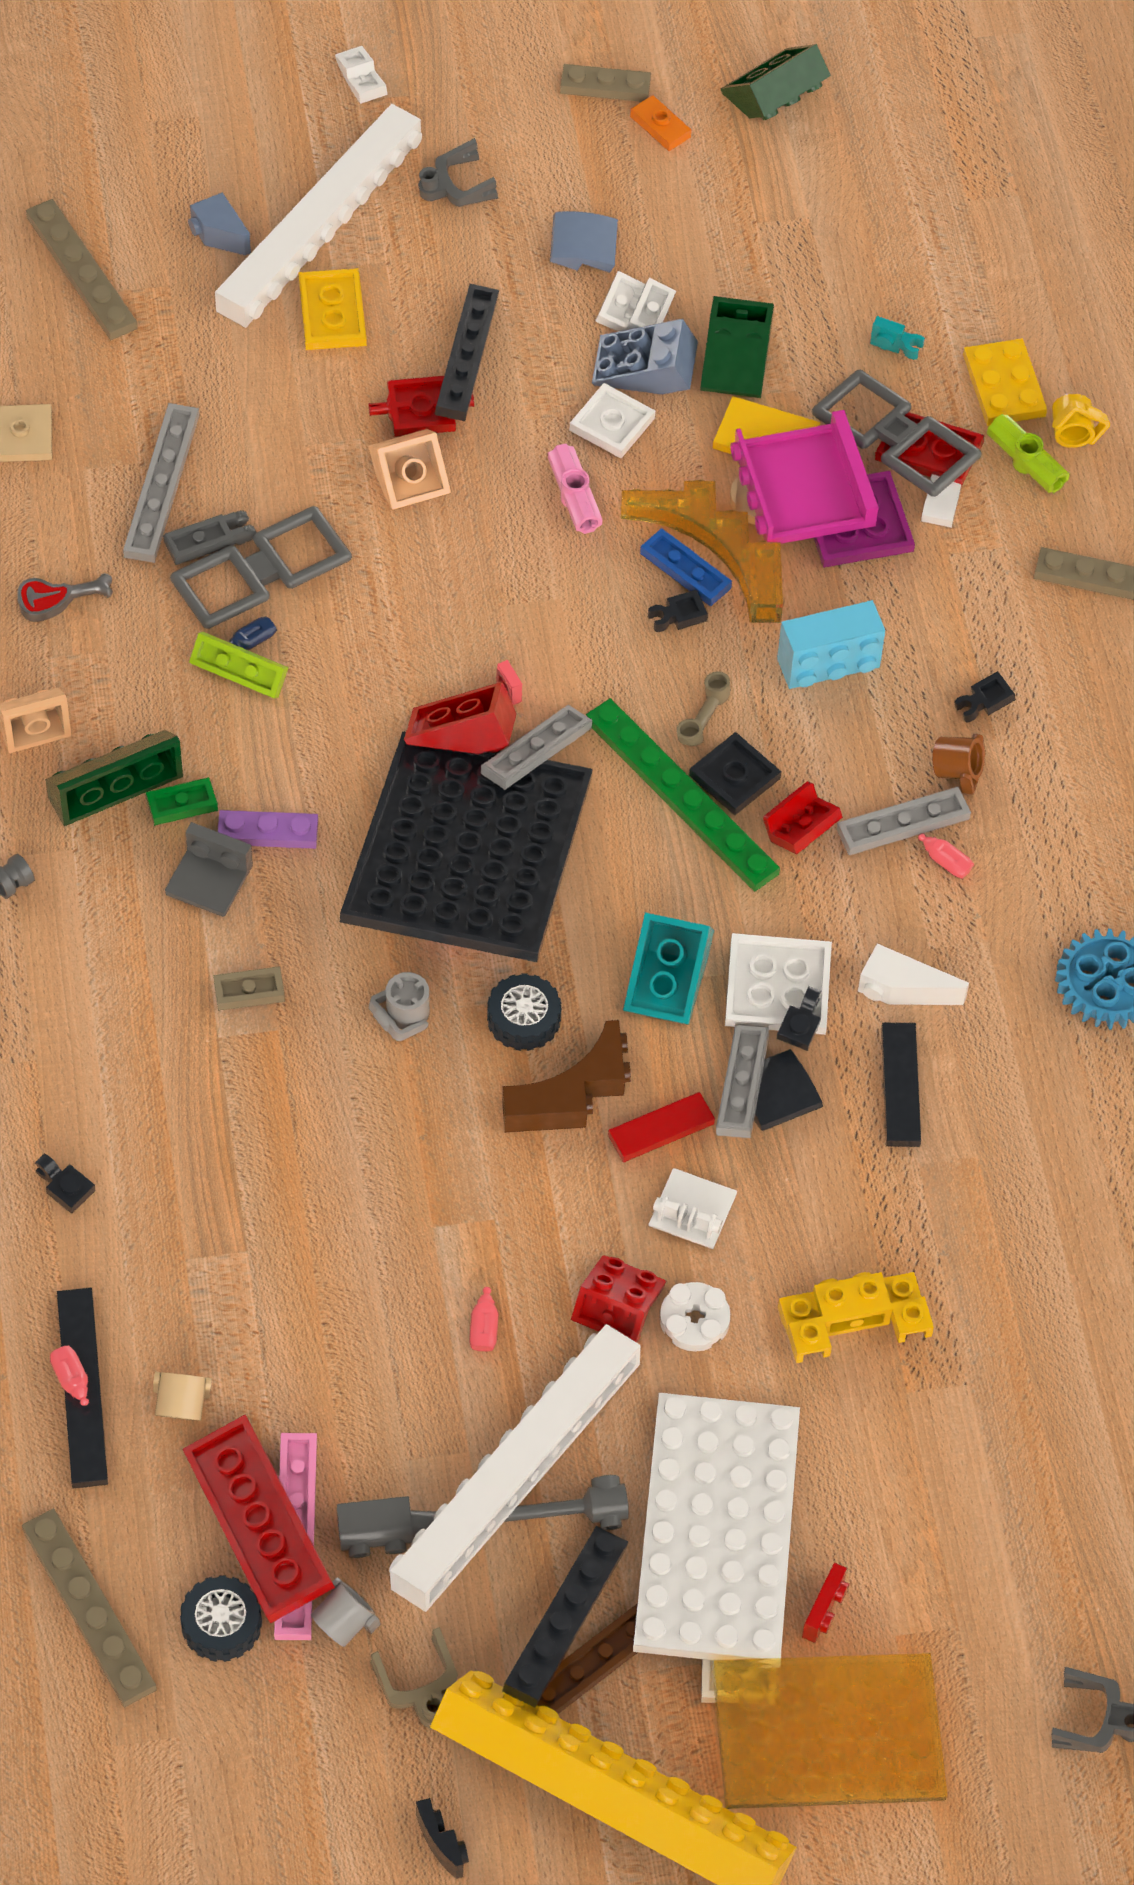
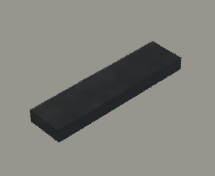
[881,1022,921,1147]

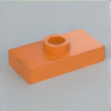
[630,95,692,151]

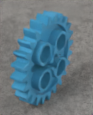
[1055,928,1134,1030]

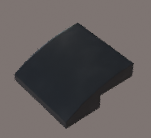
[754,1049,823,1131]

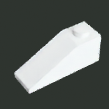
[858,944,969,1005]

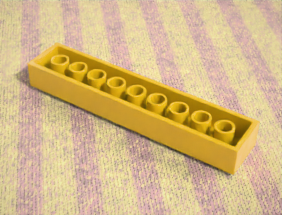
[430,1670,797,1885]

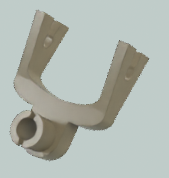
[370,1627,458,1728]

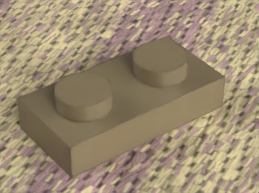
[213,966,285,1011]

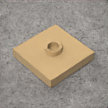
[0,404,52,462]

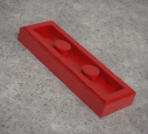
[608,1092,715,1163]

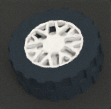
[487,973,562,1051]
[180,1575,262,1662]

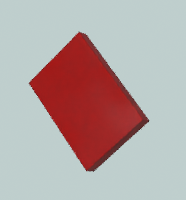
[875,412,985,487]

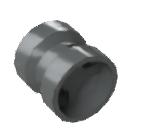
[0,854,35,899]

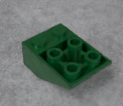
[700,296,774,398]

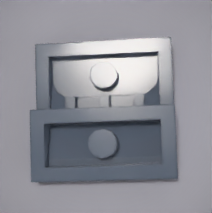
[550,211,618,273]

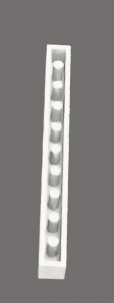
[215,104,422,328]
[389,1324,641,1612]

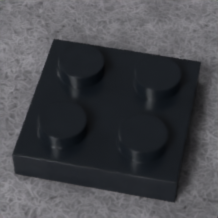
[689,732,782,815]

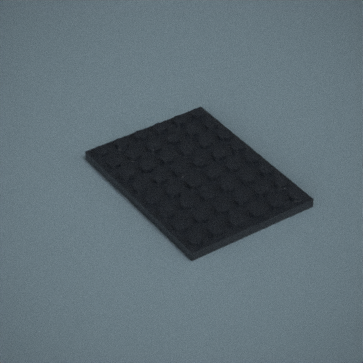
[340,731,593,962]

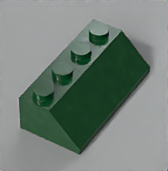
[45,730,183,827]

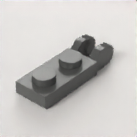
[163,510,256,565]

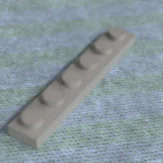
[123,403,199,563]

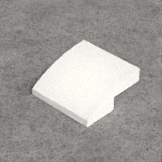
[595,271,676,331]

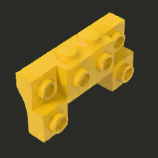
[778,1272,934,1363]

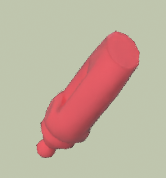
[918,833,974,879]
[469,1287,499,1352]
[50,1346,89,1406]

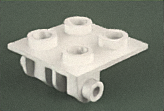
[648,1168,737,1249]

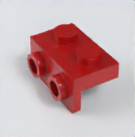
[763,781,843,855]

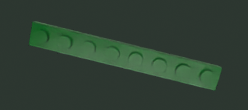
[586,698,780,892]

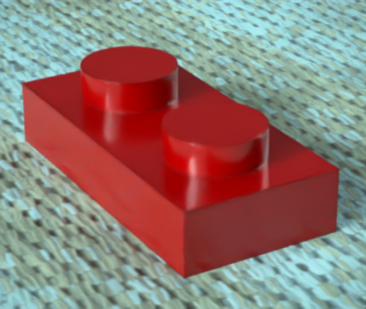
[802,1562,850,1643]

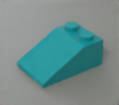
[623,912,714,1025]

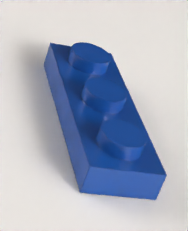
[640,528,732,607]

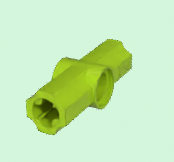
[987,414,1070,494]

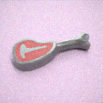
[18,573,113,622]

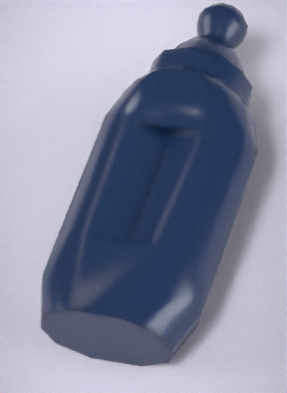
[229,616,277,650]

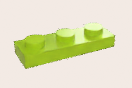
[189,632,289,698]

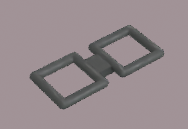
[812,370,982,497]
[170,506,352,629]

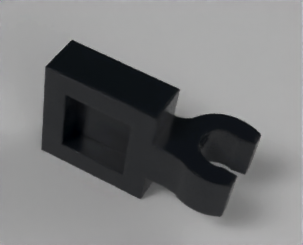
[777,986,821,1051]
[35,1153,95,1214]

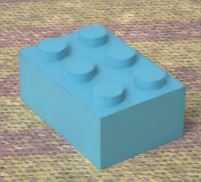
[777,600,886,689]

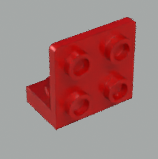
[571,1255,666,1343]

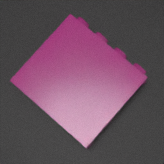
[730,410,878,546]

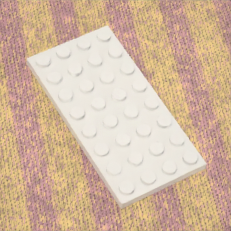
[633,1393,800,1667]

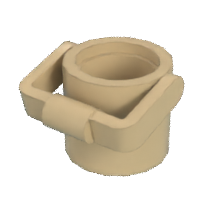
[153,1372,212,1421]

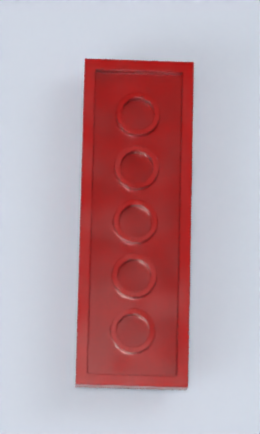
[182,1414,335,1624]

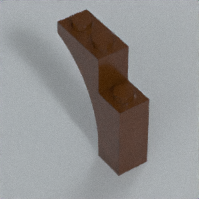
[502,1020,631,1133]

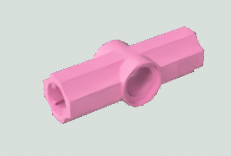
[548,444,602,534]

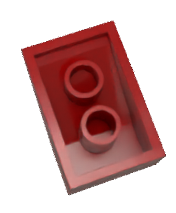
[404,682,517,754]

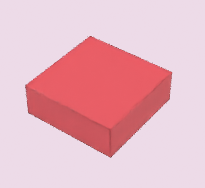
[496,660,522,705]

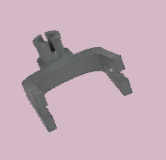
[418,138,498,207]
[1051,1667,1134,1753]

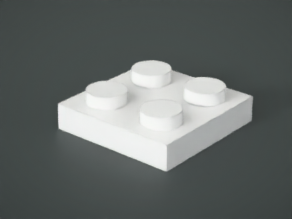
[569,383,656,458]

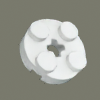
[660,1282,731,1352]

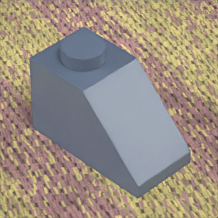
[188,192,251,255]

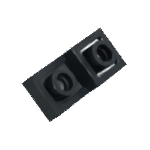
[416,1798,469,1879]

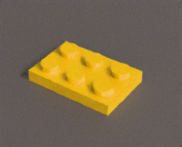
[963,338,1047,426]

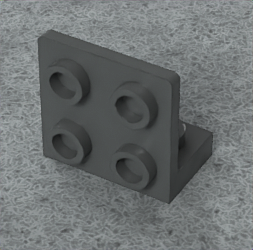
[165,822,253,917]

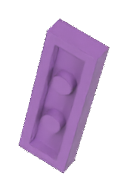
[218,810,318,849]

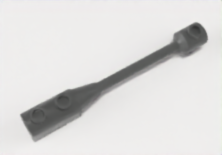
[337,1475,629,1558]

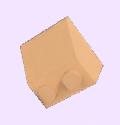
[368,429,451,510]
[0,688,71,753]

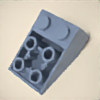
[592,319,698,395]

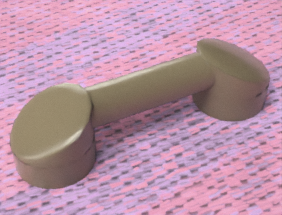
[677,672,731,746]

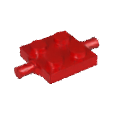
[368,375,474,437]

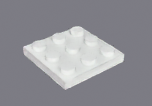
[725,933,832,1035]

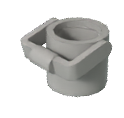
[369,972,430,1041]
[311,1577,381,1647]

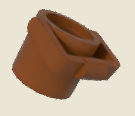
[932,734,986,795]

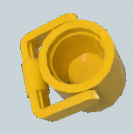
[1052,394,1110,448]

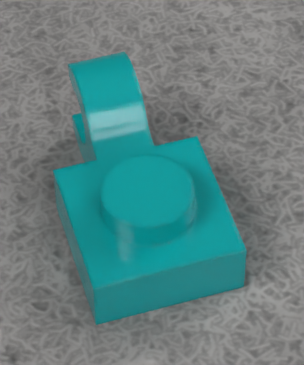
[870,316,925,360]

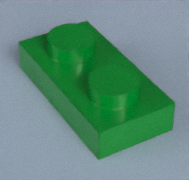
[146,777,218,826]

